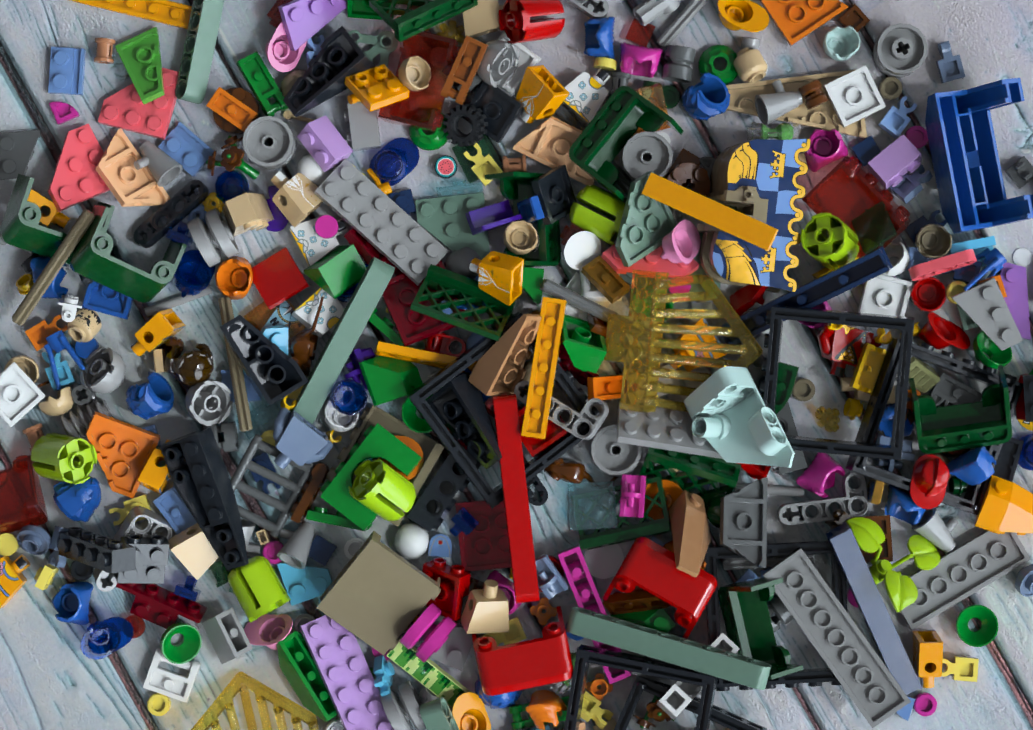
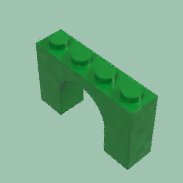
[320,423,422,531]

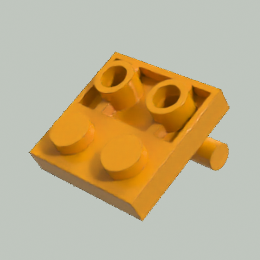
[345,64,410,111]

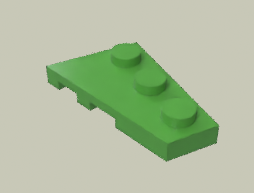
[115,27,165,105]

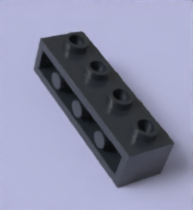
[57,527,136,574]

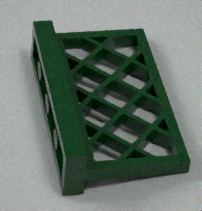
[369,0,478,42]
[410,264,517,341]
[639,447,741,499]
[571,476,672,551]

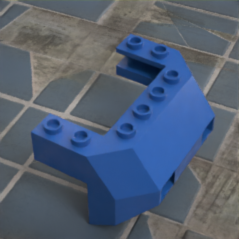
[925,78,1033,234]

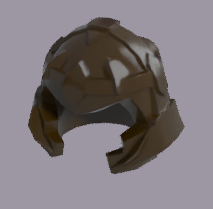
[165,344,214,387]

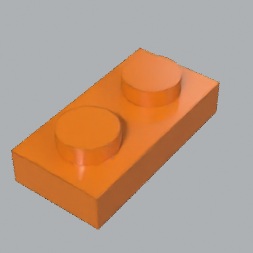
[206,87,258,132]
[587,374,629,401]

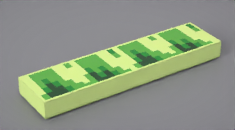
[386,637,472,708]

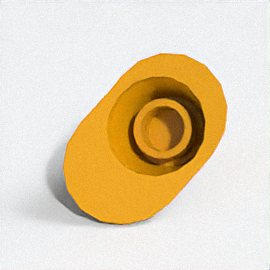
[717,0,769,32]
[452,692,491,730]

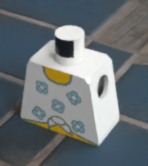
[563,68,611,125]
[289,217,348,266]
[291,288,344,338]

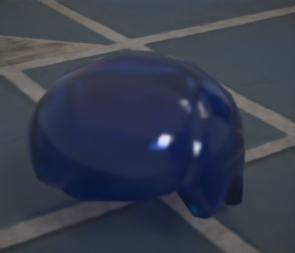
[215,170,249,204]
[330,379,368,415]

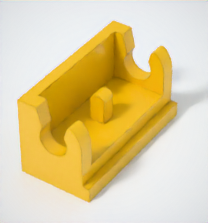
[849,343,887,395]

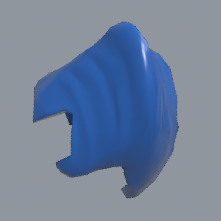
[584,17,615,60]
[30,256,68,299]
[947,446,996,486]
[885,484,926,525]
[51,581,93,625]

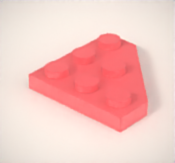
[98,68,179,140]
[48,123,110,212]
[601,243,699,281]

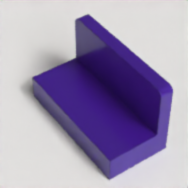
[465,200,522,235]

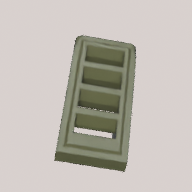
[909,357,940,393]

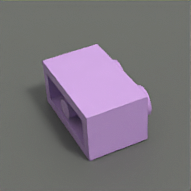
[297,115,353,172]
[868,134,922,190]

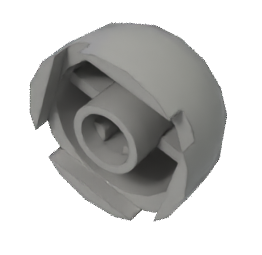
[477,40,519,88]
[80,347,126,394]
[185,379,233,426]

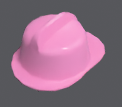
[265,22,307,72]
[660,220,701,264]
[244,614,293,650]

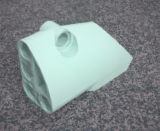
[684,366,795,468]

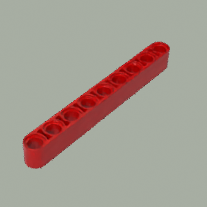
[492,394,540,603]

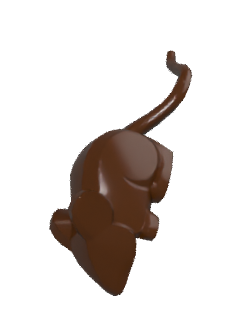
[291,297,324,376]
[544,458,619,489]

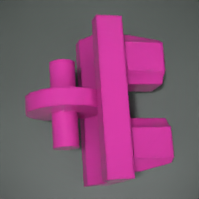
[620,474,646,518]

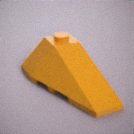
[975,475,1033,535]

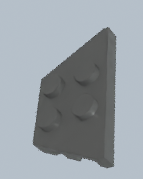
[0,130,41,180]
[720,478,768,568]

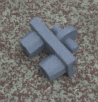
[875,435,915,473]
[535,554,568,600]

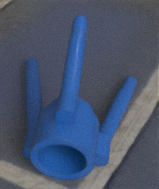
[964,248,1007,291]
[44,330,85,390]

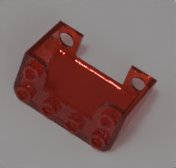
[802,156,911,258]

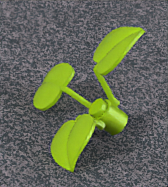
[846,517,941,613]

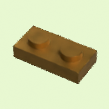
[581,255,630,304]

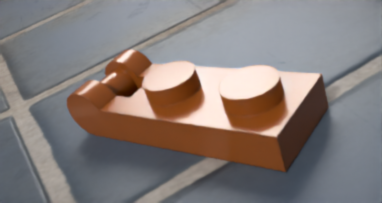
[441,35,489,105]

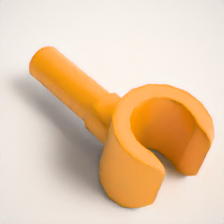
[367,168,393,195]

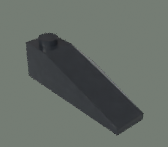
[283,26,376,117]
[220,315,309,408]
[426,373,502,469]

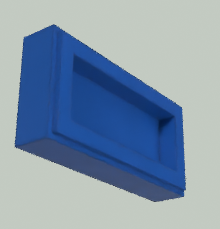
[517,195,545,223]

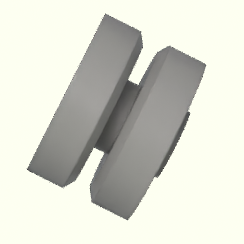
[872,23,928,78]
[243,116,296,170]
[621,131,673,181]
[187,208,239,268]
[591,425,642,477]
[380,680,426,730]

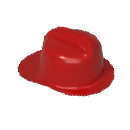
[919,312,970,350]
[910,454,950,509]

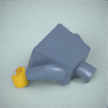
[273,395,342,469]

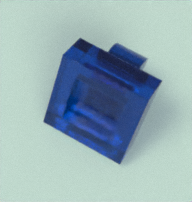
[166,221,193,249]
[449,507,479,537]
[173,575,201,601]

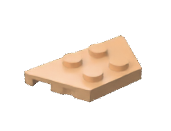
[512,116,594,185]
[95,128,171,207]

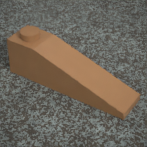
[468,313,541,396]
[669,490,711,578]

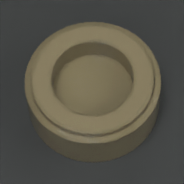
[878,77,902,100]
[792,378,815,401]

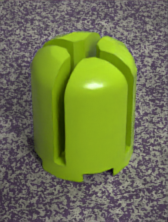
[569,185,625,246]
[800,213,859,270]
[31,433,97,485]
[349,458,416,521]
[227,556,291,623]

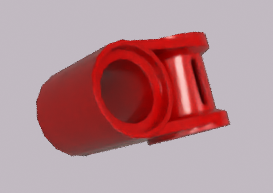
[422,333,467,357]

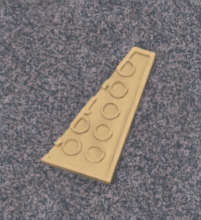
[726,69,867,139]

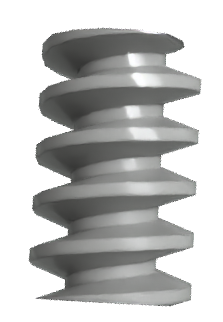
[60,400,113,438]

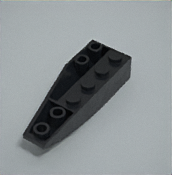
[160,427,249,570]

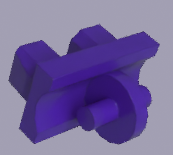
[344,347,375,391]

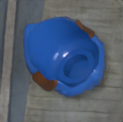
[878,403,915,438]

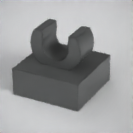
[1005,156,1033,189]

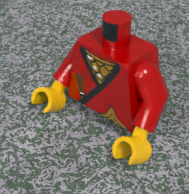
[817,323,892,377]

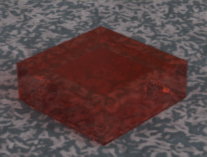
[625,18,656,47]

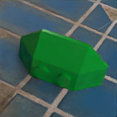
[277,631,337,722]

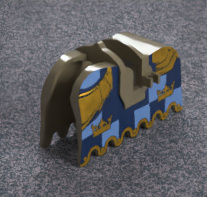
[697,139,811,293]

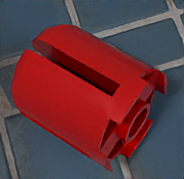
[498,0,565,44]

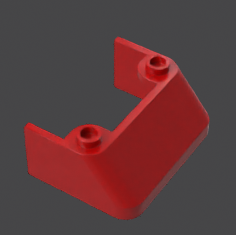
[602,537,717,639]
[471,606,574,696]

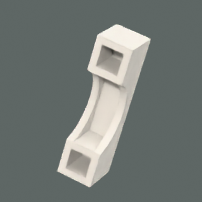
[657,633,740,720]

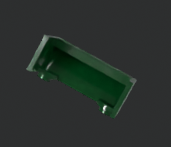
[569,86,684,204]
[485,172,561,267]
[0,174,115,264]
[70,205,187,303]
[909,365,1012,454]
[718,577,804,680]

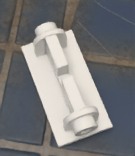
[58,294,83,322]

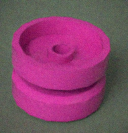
[399,603,457,663]

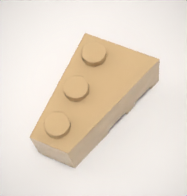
[223,192,274,237]

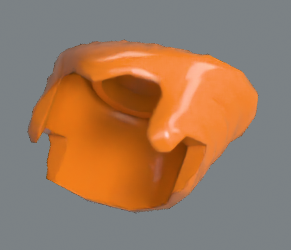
[215,256,253,300]
[525,690,567,730]

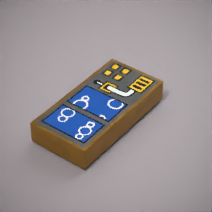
[867,479,885,505]

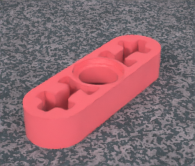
[908,249,977,281]

